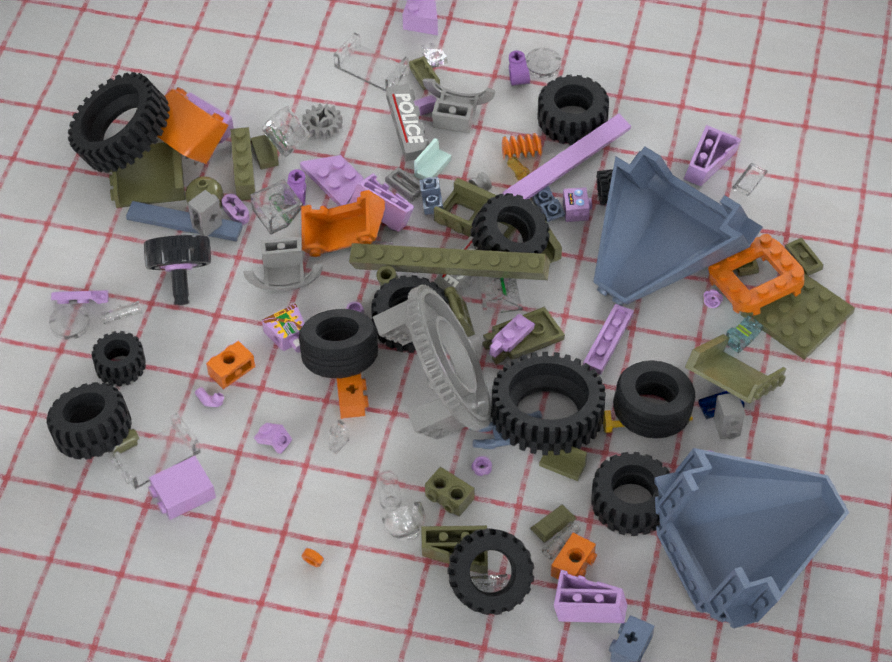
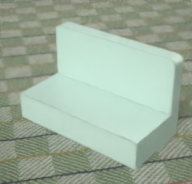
[414,138,451,179]

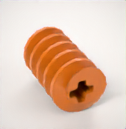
[501,133,542,160]

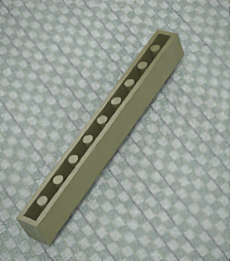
[349,243,550,281]

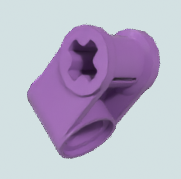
[509,50,530,86]
[284,169,307,206]

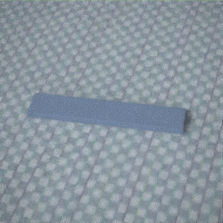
[126,201,243,242]

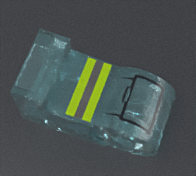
[726,315,763,354]

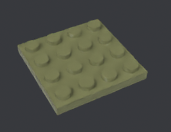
[741,273,855,360]

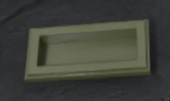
[530,504,577,543]

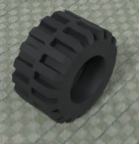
[91,331,146,387]

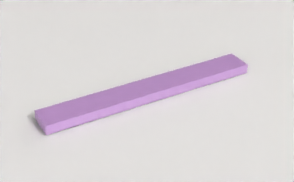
[502,114,631,200]

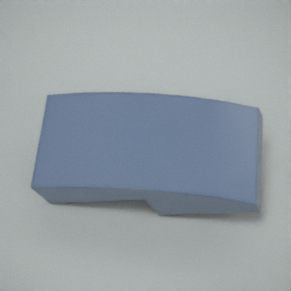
[419,177,444,215]
[531,186,565,222]

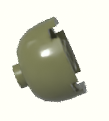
[185,176,224,208]

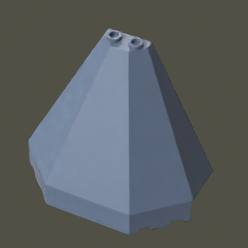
[593,146,763,306]
[654,448,849,629]

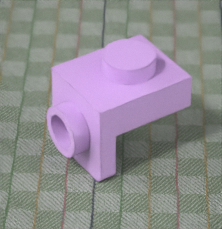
[254,423,292,454]

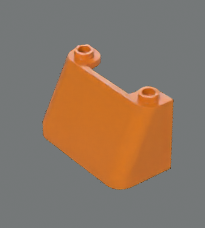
[157,87,229,164]
[301,190,385,257]

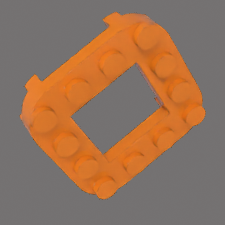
[708,234,805,316]

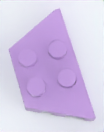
[300,155,364,206]

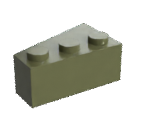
[421,525,488,576]

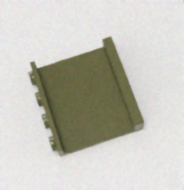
[109,142,185,208]
[685,334,787,404]

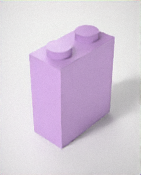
[148,456,216,520]

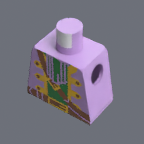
[262,303,304,352]

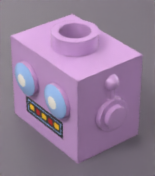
[563,187,592,222]

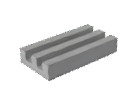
[385,167,421,202]

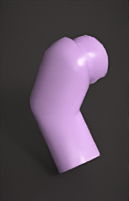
[195,387,224,407]

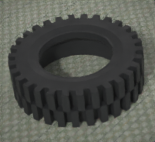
[68,72,170,173]
[491,352,606,456]

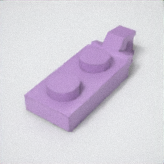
[51,290,109,304]
[489,314,535,358]

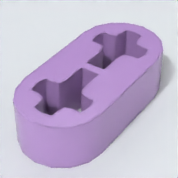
[222,194,250,225]

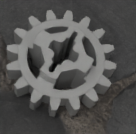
[302,103,343,139]

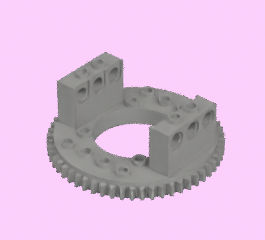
[373,284,492,440]

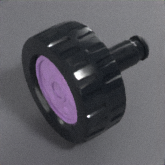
[144,235,211,305]

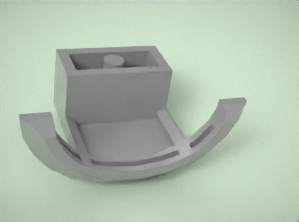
[423,79,496,133]
[243,237,323,291]

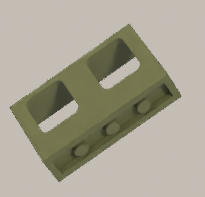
[434,178,517,240]

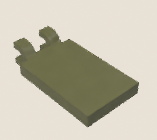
[482,306,565,365]

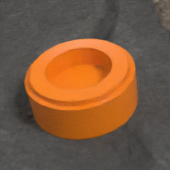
[301,548,324,567]

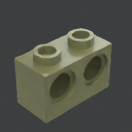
[425,466,475,517]

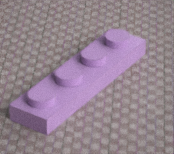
[583,304,634,375]

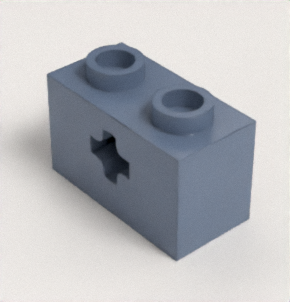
[609,615,655,662]

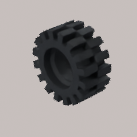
[596,169,613,205]

